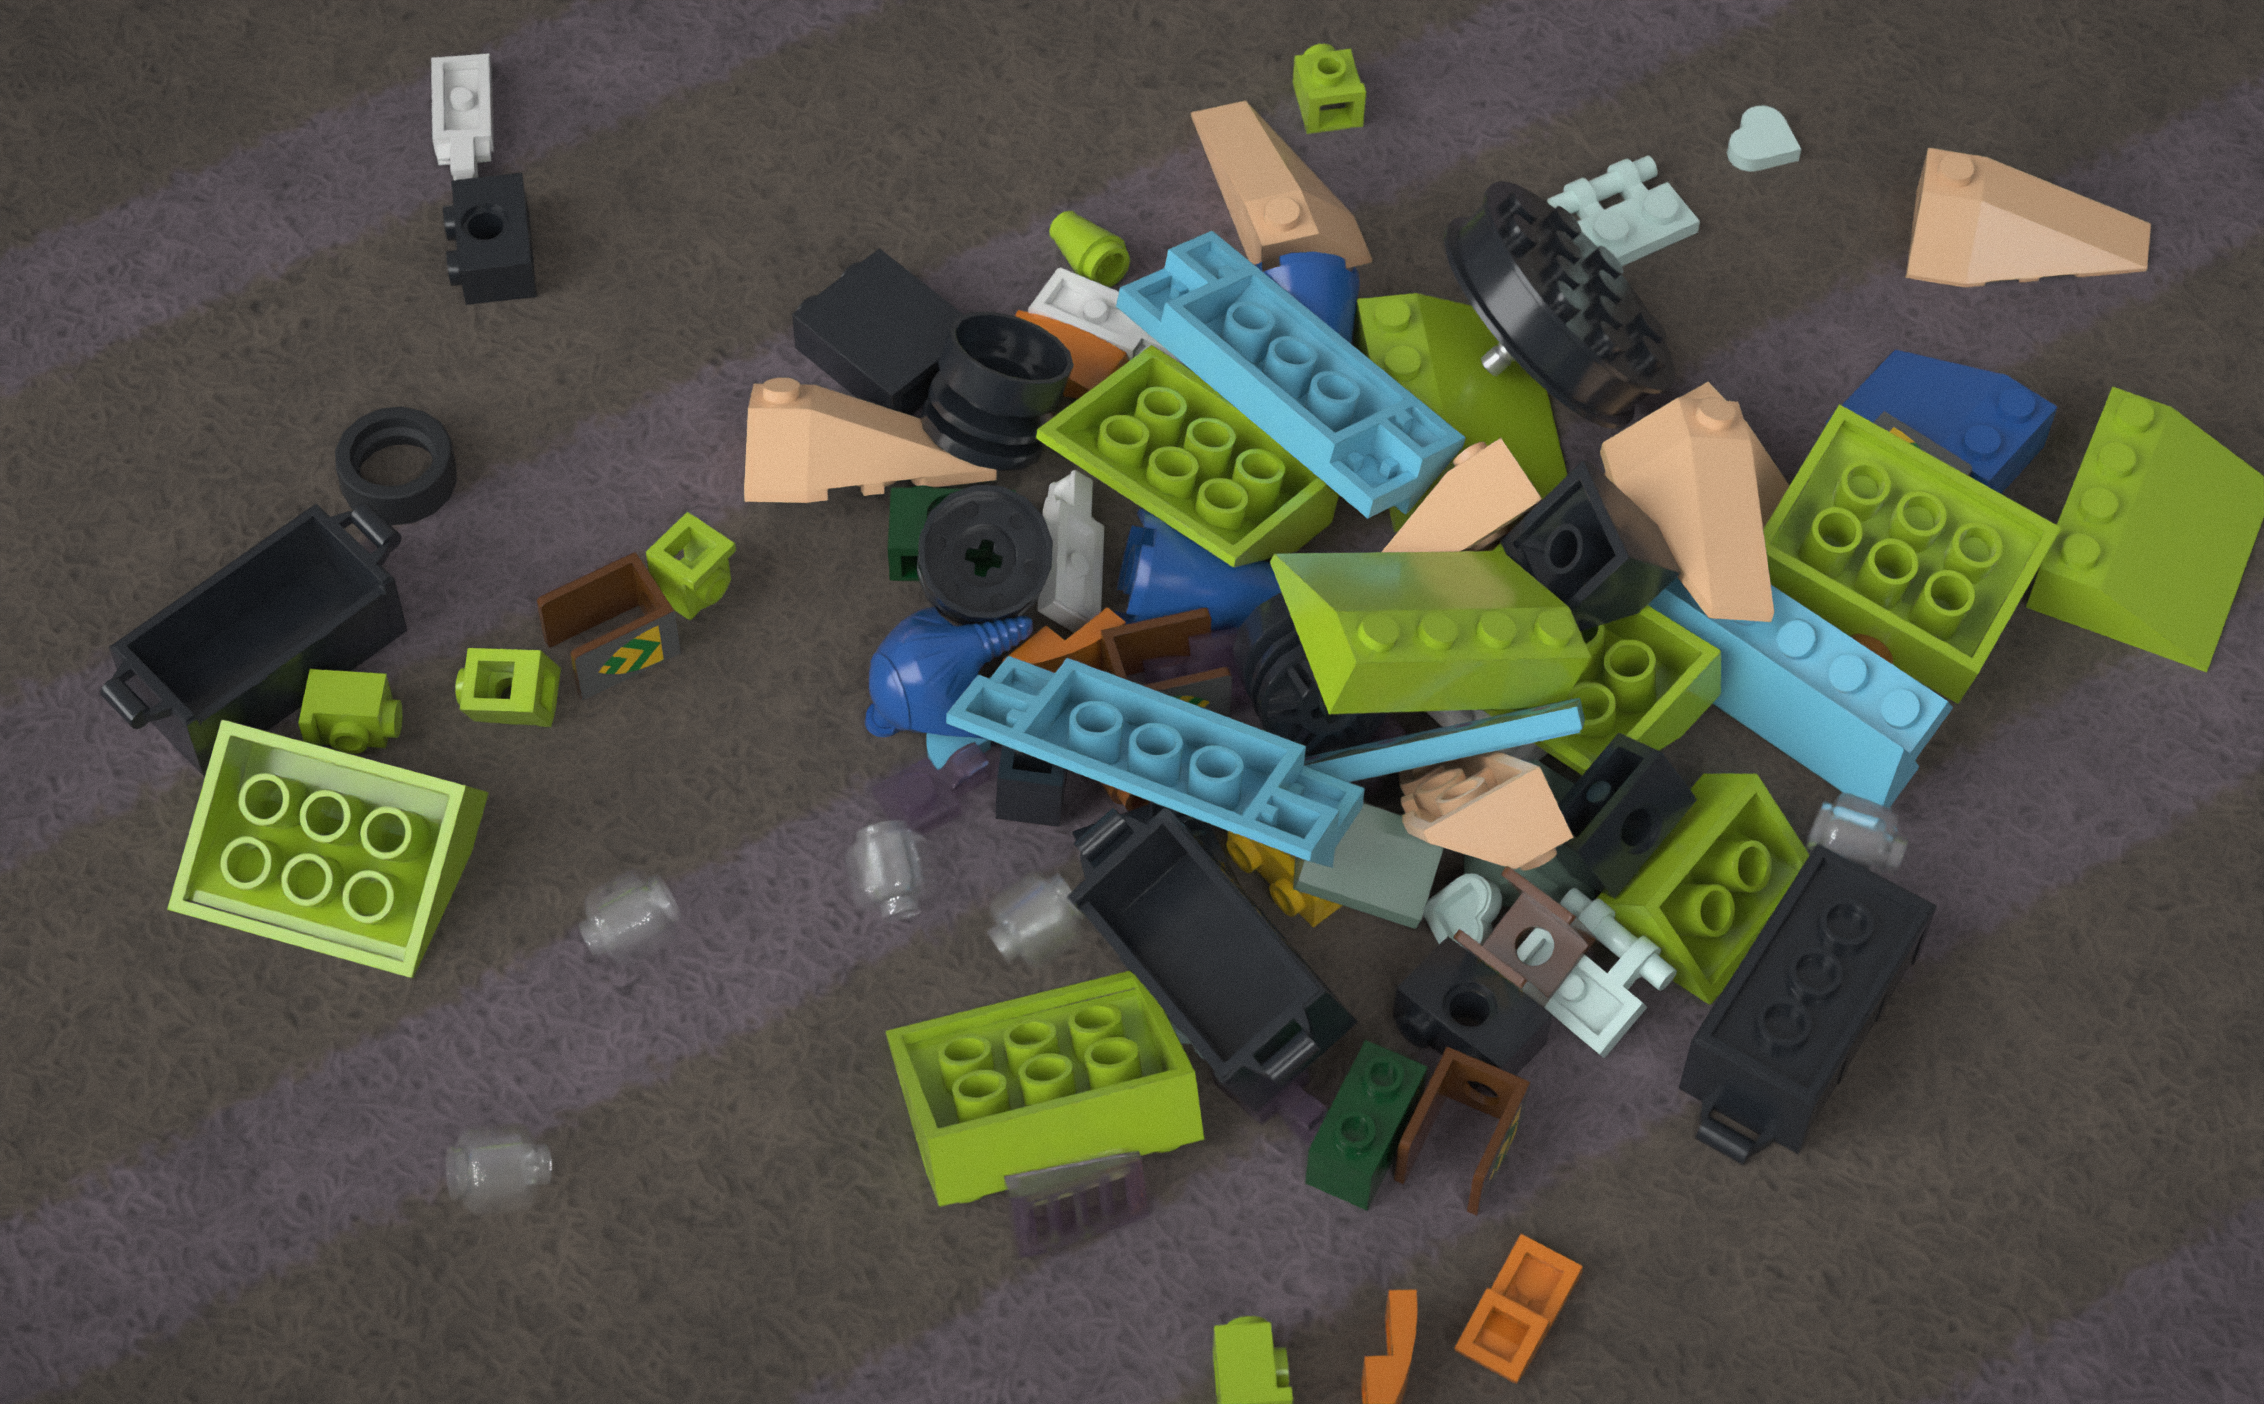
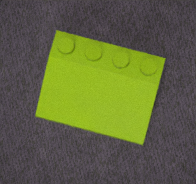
[1353,293,1567,532]
[1036,345,1339,567]
[2026,386,2264,672]
[1763,404,2061,704]
[1483,543,1721,775]
[1270,551,1591,714]
[167,720,489,978]
[886,971,1204,1207]

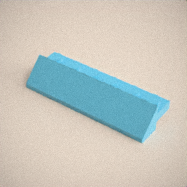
[1116,231,1466,519]
[1648,577,1953,819]
[946,656,1365,868]

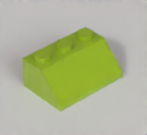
[1596,773,1809,1005]

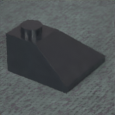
[1500,460,1681,632]

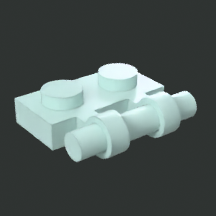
[1547,155,1700,266]
[1517,887,1677,1058]

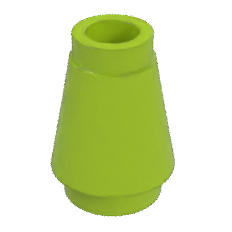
[1049,211,1130,288]

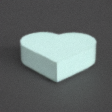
[1727,106,1801,171]
[1423,873,1502,952]

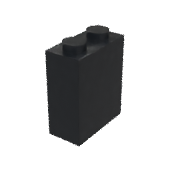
[792,248,963,416]

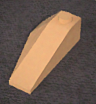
[1191,101,1372,272]
[1906,148,2151,287]
[744,378,997,503]
[1600,397,1774,622]
[1382,438,1542,552]
[1399,751,1573,870]

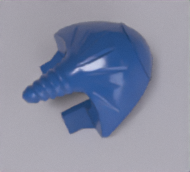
[865,607,1033,740]

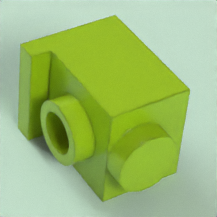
[1293,44,1366,134]
[646,512,736,621]
[455,648,561,727]
[298,669,403,754]
[1212,1316,1293,1404]

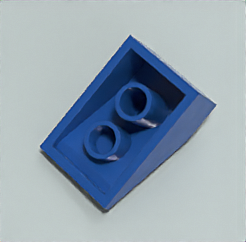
[1825,350,2057,494]

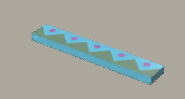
[1304,698,1585,782]

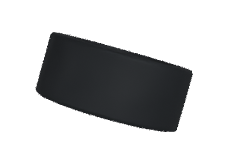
[335,406,457,525]

